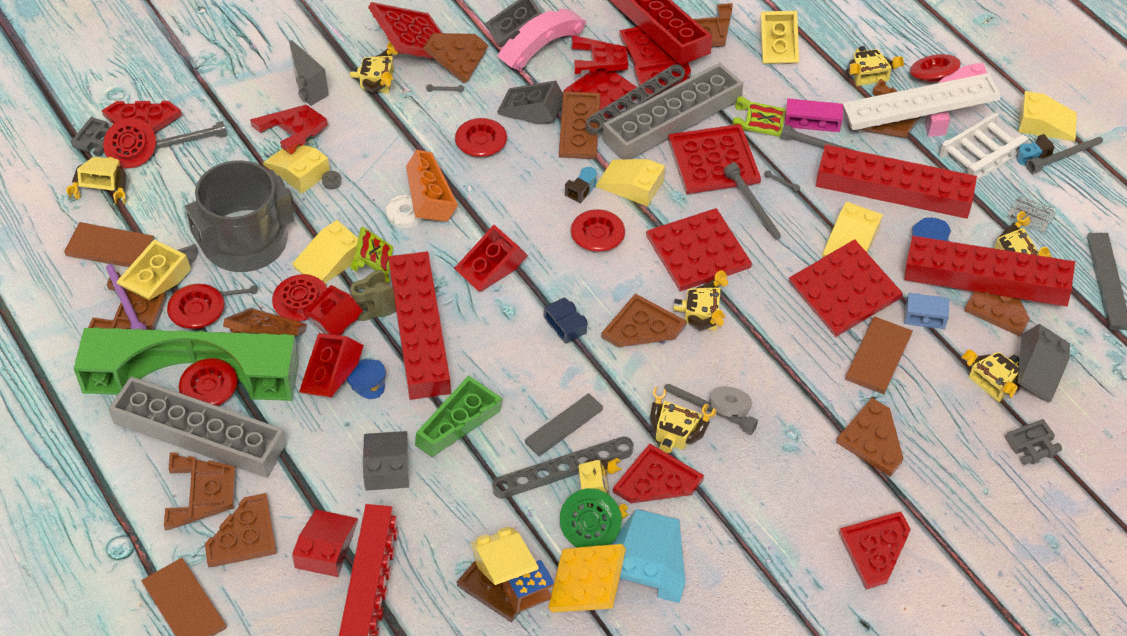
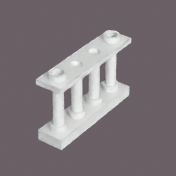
[939,113,1029,181]

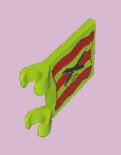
[732,96,785,137]
[350,226,393,283]

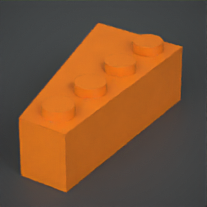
[406,150,458,222]

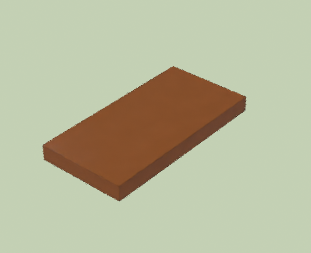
[559,91,600,159]
[64,222,154,267]
[845,316,913,395]
[141,558,226,636]

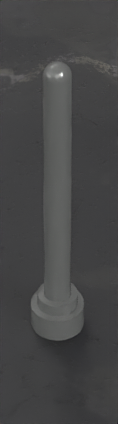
[136,121,227,151]
[780,124,856,151]
[1026,137,1103,174]
[723,163,781,239]
[664,384,758,435]

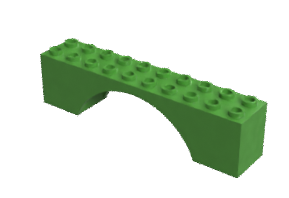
[73,327,299,401]

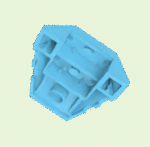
[610,509,685,603]

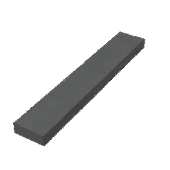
[1087,233,1127,330]

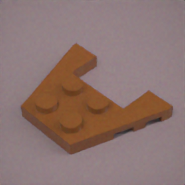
[680,3,733,47]
[848,79,921,138]
[88,271,166,330]
[164,452,236,530]

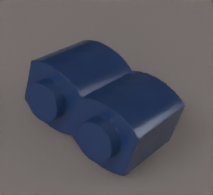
[543,297,588,344]

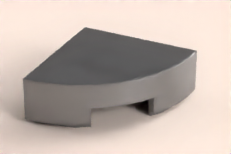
[177,244,198,265]

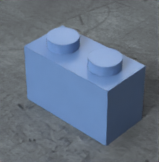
[904,293,949,330]

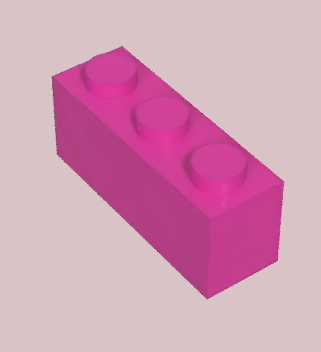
[784,98,843,133]

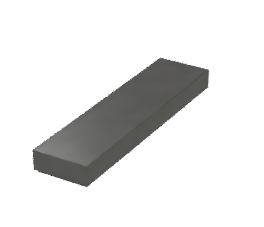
[525,393,603,457]

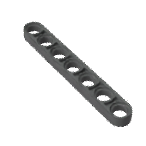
[585,65,685,135]
[492,437,634,499]

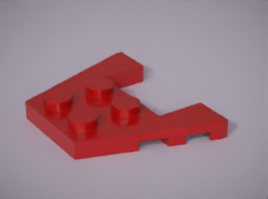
[571,35,628,74]
[250,104,328,155]

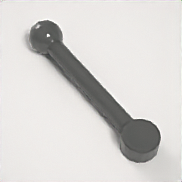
[426,84,464,92]
[764,170,800,193]
[220,285,258,296]

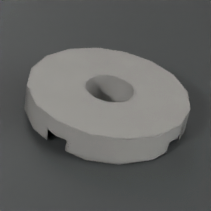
[709,386,752,417]

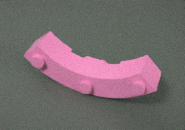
[497,9,587,71]
[925,63,987,137]

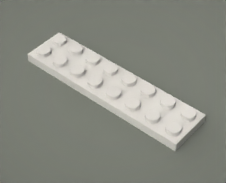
[843,73,1000,130]

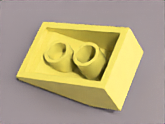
[760,11,799,64]
[1018,91,1077,141]
[263,145,330,194]
[596,159,665,207]
[822,201,883,257]
[292,220,358,283]
[117,239,191,300]
[471,527,539,585]

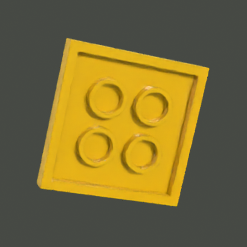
[548,544,626,613]

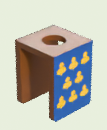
[503,560,554,613]

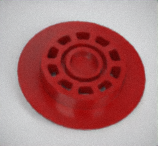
[910,54,961,82]
[103,118,156,168]
[455,118,507,157]
[571,209,625,252]
[272,274,327,322]
[167,283,225,329]
[178,358,238,406]

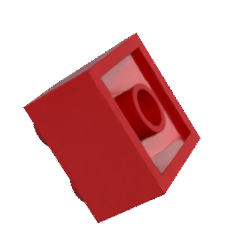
[302,285,363,335]

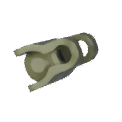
[350,270,396,321]

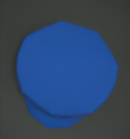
[912,217,951,241]
[346,359,386,399]

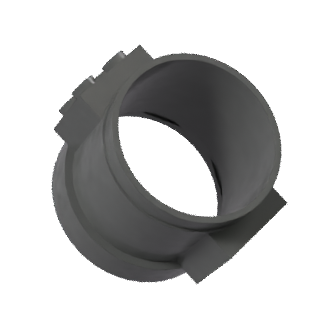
[184,160,295,272]

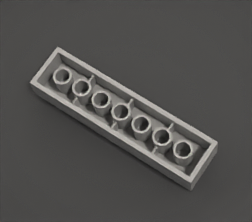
[603,63,744,159]
[109,377,287,478]

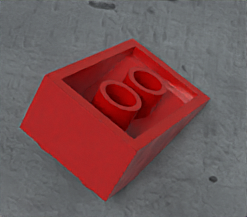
[454,225,528,292]
[299,333,364,398]
[292,509,358,577]

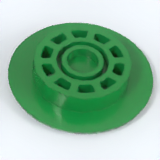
[560,488,622,548]

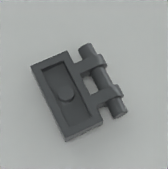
[71,117,109,156]
[1005,419,1062,465]

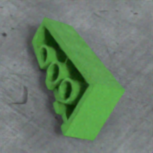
[415,375,503,457]

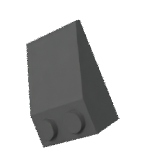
[485,0,543,46]
[289,40,329,106]
[497,80,563,124]
[1017,324,1070,403]
[363,431,409,491]

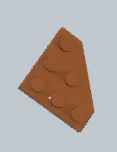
[423,33,489,83]
[964,292,1030,337]
[601,293,687,347]
[223,308,307,337]
[836,398,904,477]
[205,493,276,568]

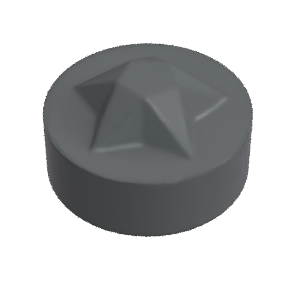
[322,171,341,189]

